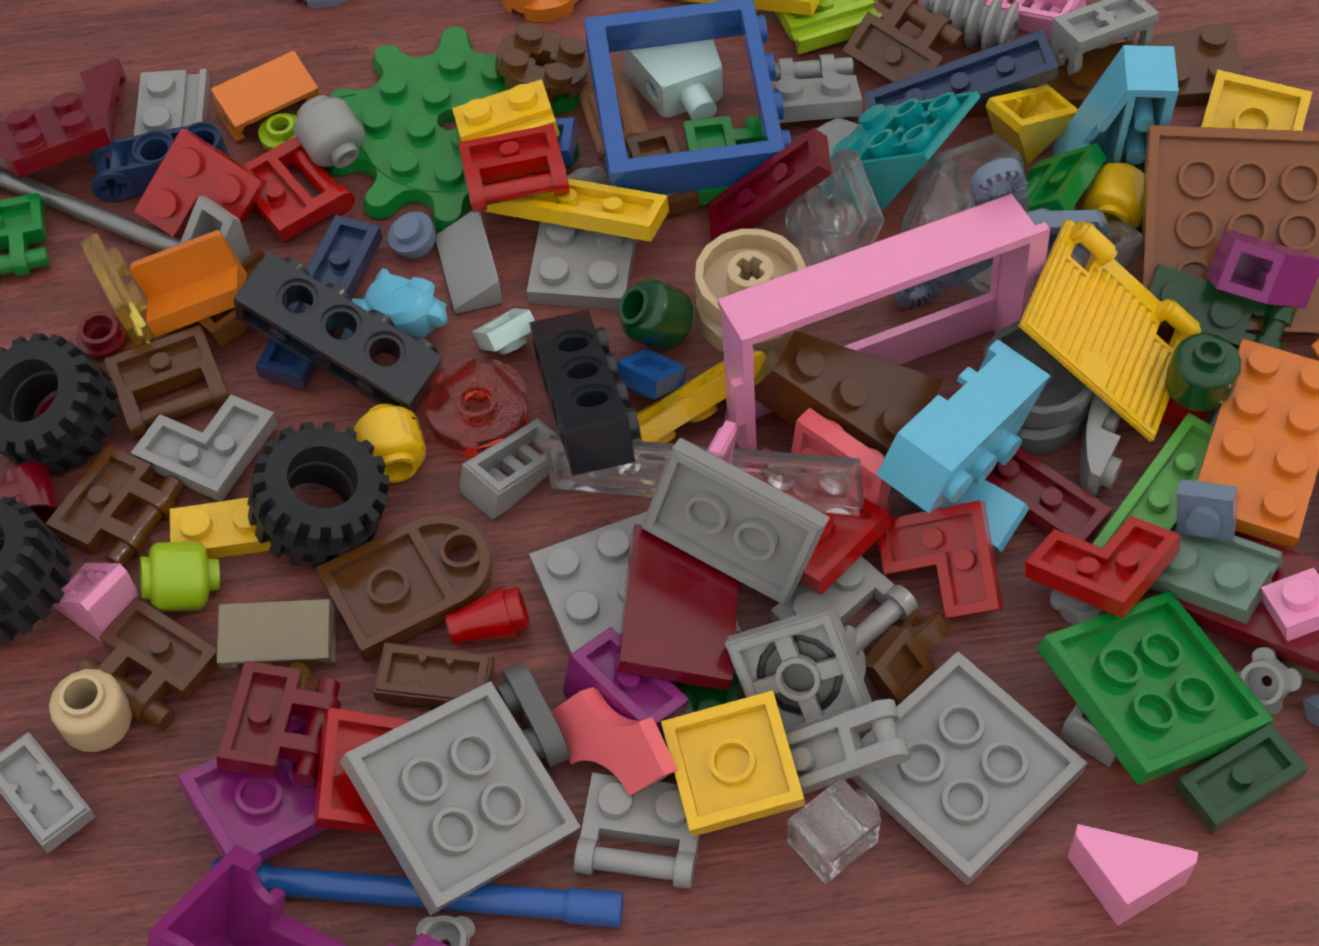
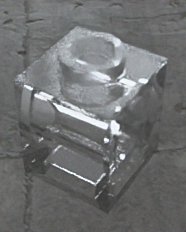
[787,777,881,884]

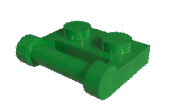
[1026,143,1107,211]

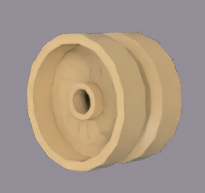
[695,229,806,356]

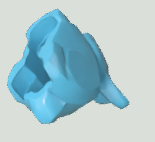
[340,268,448,340]

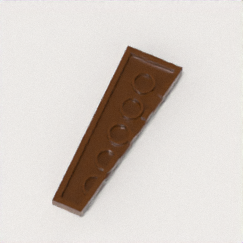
[966,24,1245,117]

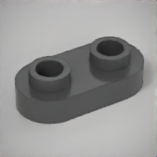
[496,661,570,768]

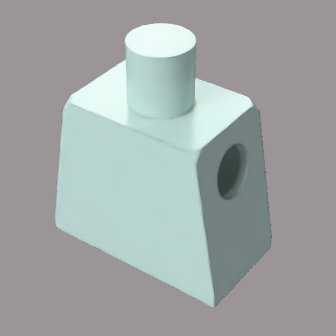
[624,39,723,120]

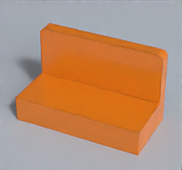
[130,230,247,337]

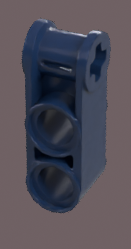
[91,121,230,203]

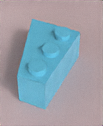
[1053,45,1179,174]
[876,339,1051,513]

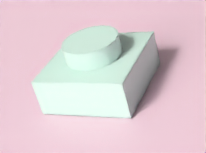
[472,308,535,354]

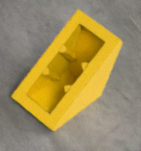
[985,84,1078,165]

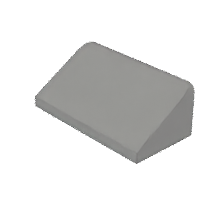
[435,211,503,314]

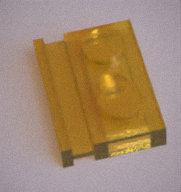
[79,233,156,347]

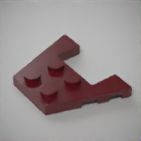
[0,58,126,178]

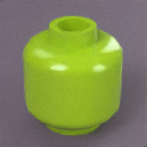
[139,541,220,612]

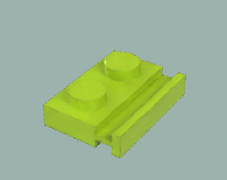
[775,0,883,55]

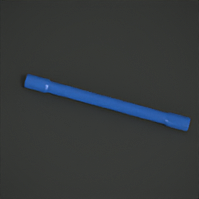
[211,858,624,928]

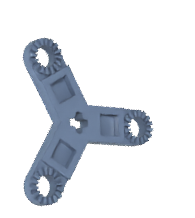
[893,158,1111,309]

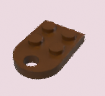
[316,514,492,661]

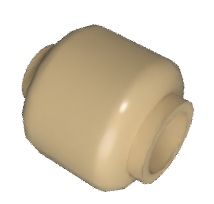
[49,669,132,752]

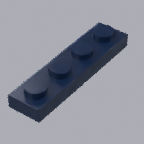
[863,29,1060,109]
[255,215,383,389]

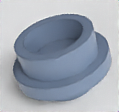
[388,212,436,259]

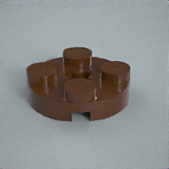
[495,23,589,103]

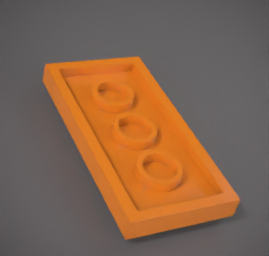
[1197,338,1319,549]

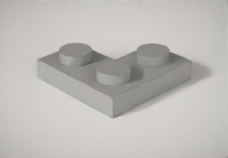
[131,394,278,502]

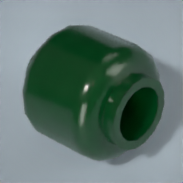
[618,278,694,351]
[1165,333,1241,412]

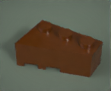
[754,330,943,457]

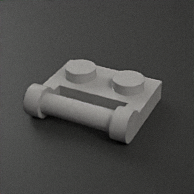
[770,556,918,652]
[574,773,700,889]

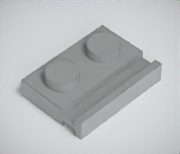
[134,68,211,136]

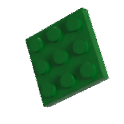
[1037,591,1274,786]

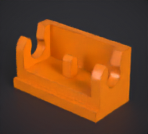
[211,50,319,142]

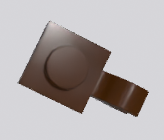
[865,610,950,706]

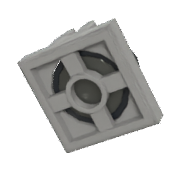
[725,604,872,734]

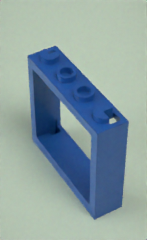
[584,0,792,195]

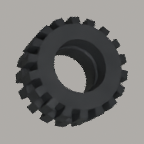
[0,333,119,475]
[247,422,390,569]
[0,497,71,644]

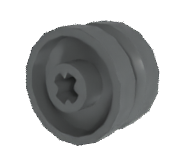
[981,321,1094,455]

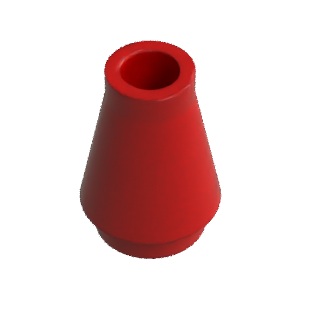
[446,585,531,646]

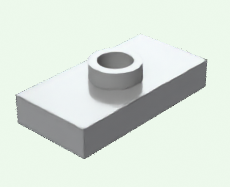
[0,732,96,854]

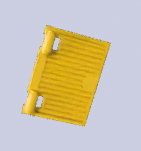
[1018,219,1202,442]

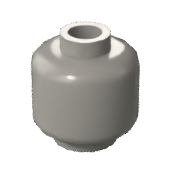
[294,95,365,168]

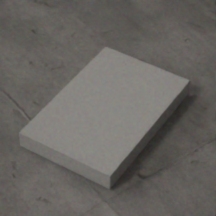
[641,438,830,606]

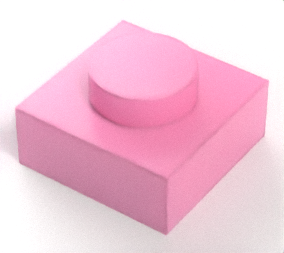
[1261,567,1319,641]

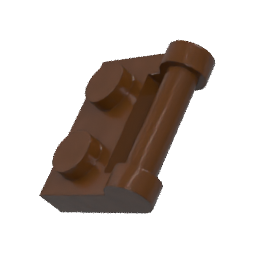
[104,325,229,439]

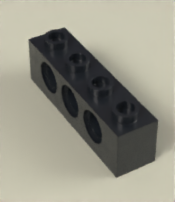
[233,251,443,413]
[529,310,641,476]

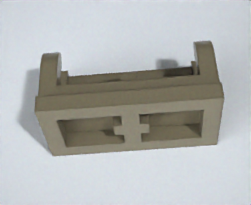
[217,599,339,668]

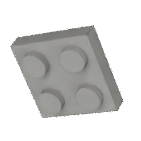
[527,222,637,310]

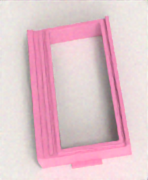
[717,194,1050,462]

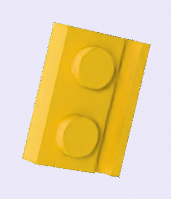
[452,79,560,142]

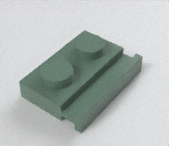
[1150,521,1283,624]

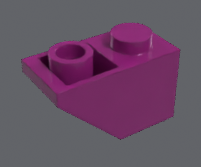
[1206,228,1319,308]

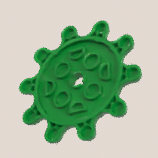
[324,26,580,233]

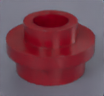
[76,311,128,359]

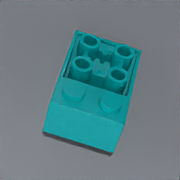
[827,91,980,214]

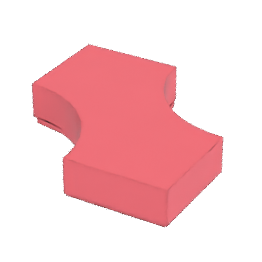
[551,687,678,796]

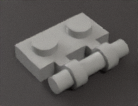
[771,54,862,123]

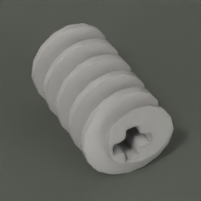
[918,0,1020,51]

